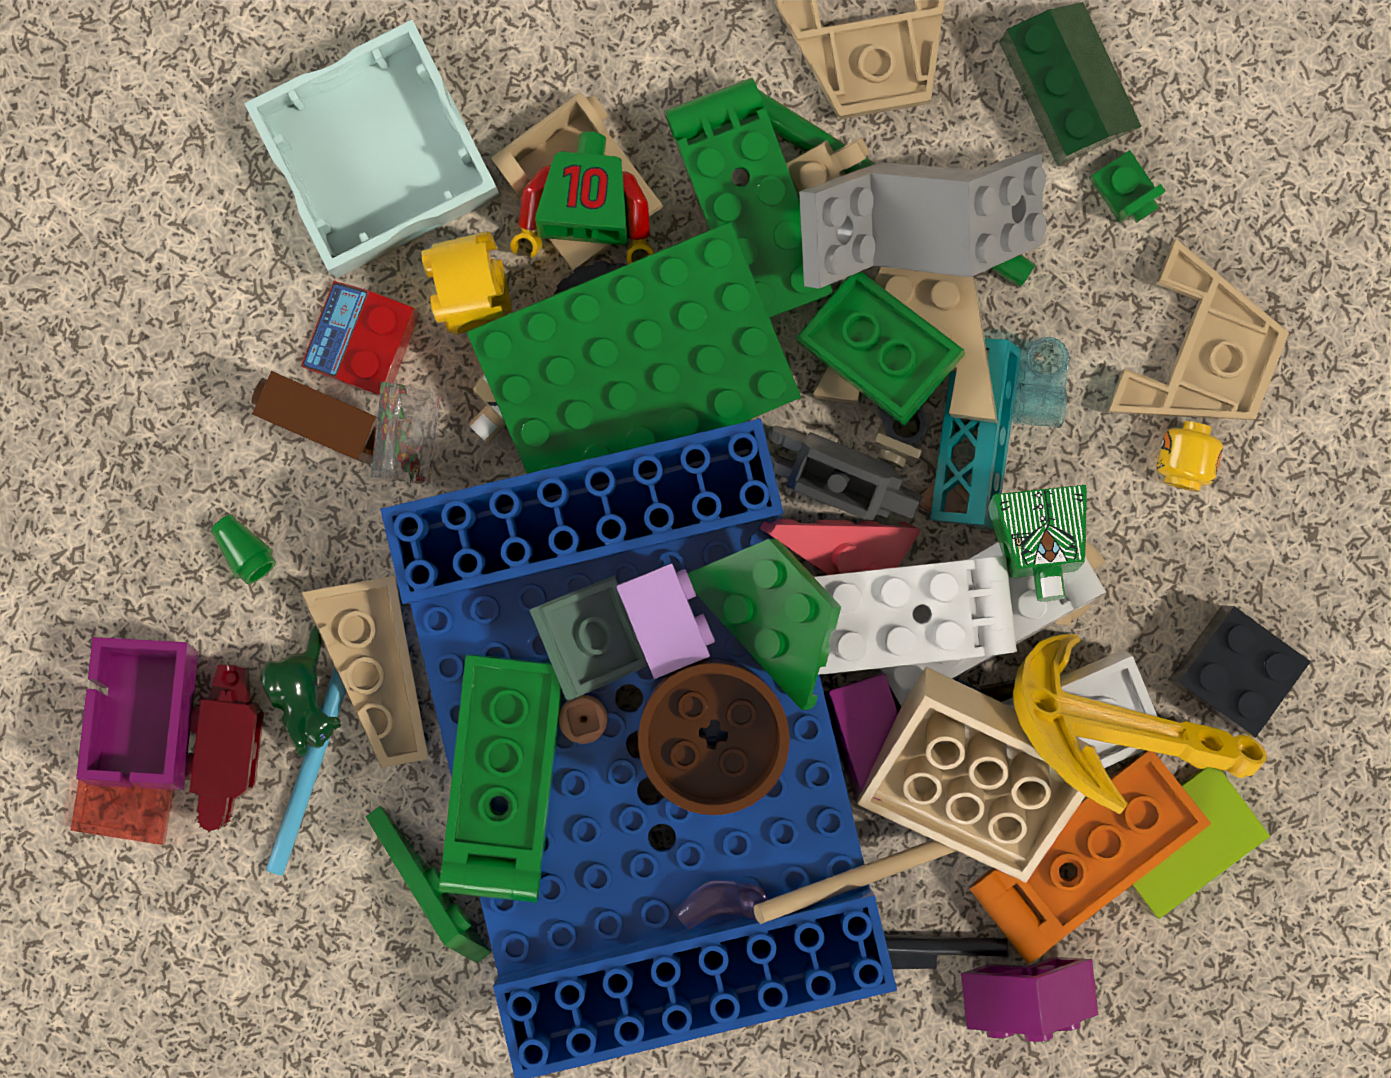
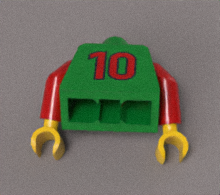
[510,132,654,264]

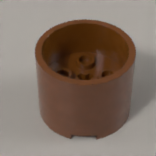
[638,658,790,815]

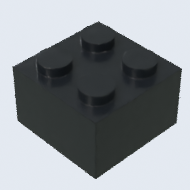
[1168,605,1311,738]

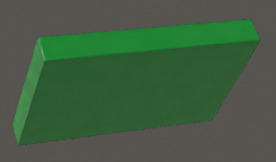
[795,271,965,425]

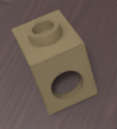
[870,412,933,469]

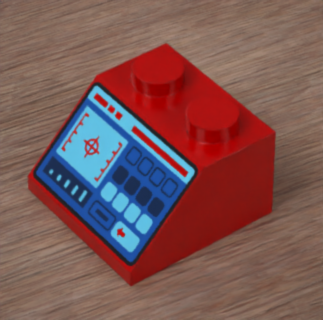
[300,281,420,398]

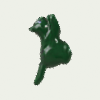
[260,625,341,757]

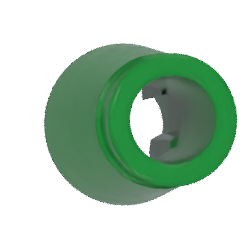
[211,514,276,585]

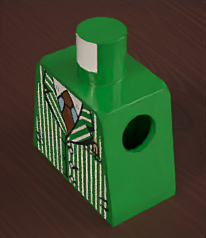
[988,485,1087,602]

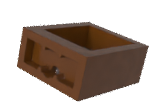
[251,371,388,465]

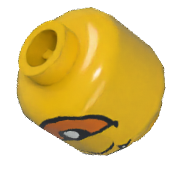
[1156,421,1223,492]

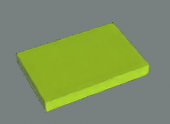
[1132,767,1271,919]

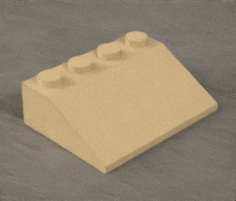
[857,667,1095,883]

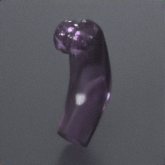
[674,880,768,930]

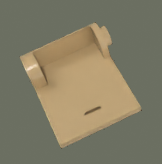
[490,92,663,271]

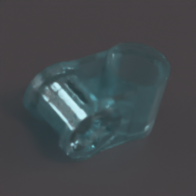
[1012,337,1069,428]

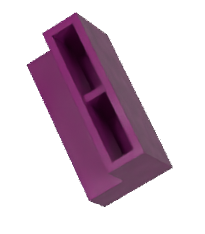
[824,674,898,804]

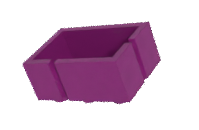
[76,637,198,790]

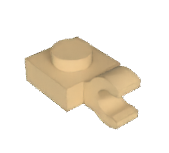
[786,137,870,194]

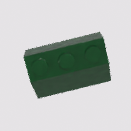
[999,2,1142,166]

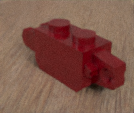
[185,664,264,833]

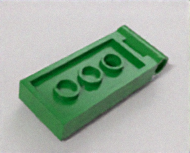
[664,77,833,318]
[439,653,562,903]

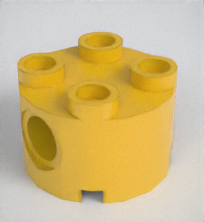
[422,231,512,335]

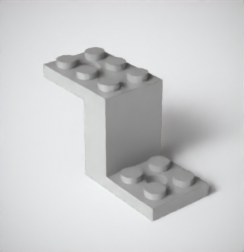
[799,151,1046,288]

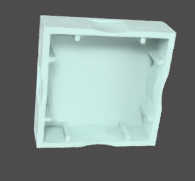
[244,20,501,278]

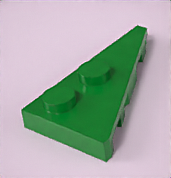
[365,806,491,963]

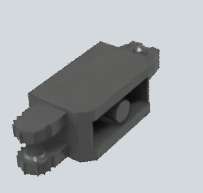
[767,425,922,520]

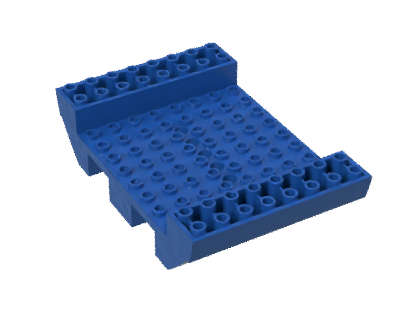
[380,418,897,1078]

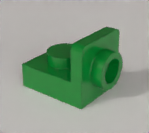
[1089,150,1166,224]

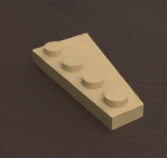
[301,576,428,768]

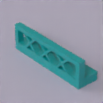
[930,338,1021,531]

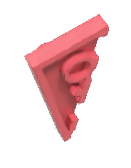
[760,519,921,575]

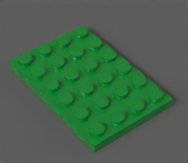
[466,222,801,474]

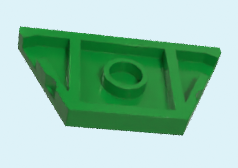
[687,539,841,711]

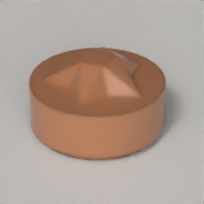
[559,695,608,744]

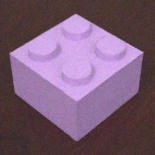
[616,563,715,679]

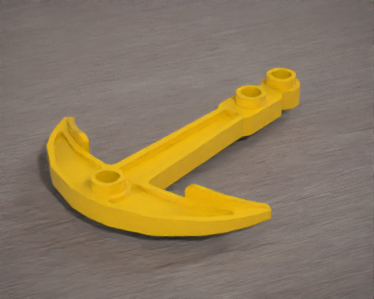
[1013,634,1267,814]

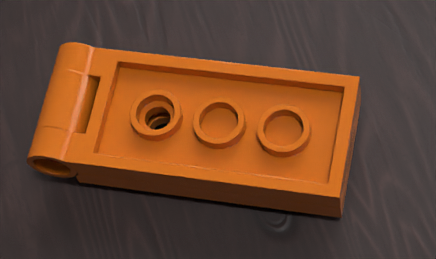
[968,750,1211,964]

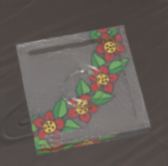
[371,382,440,486]

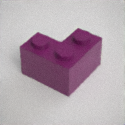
[961,957,1098,1042]

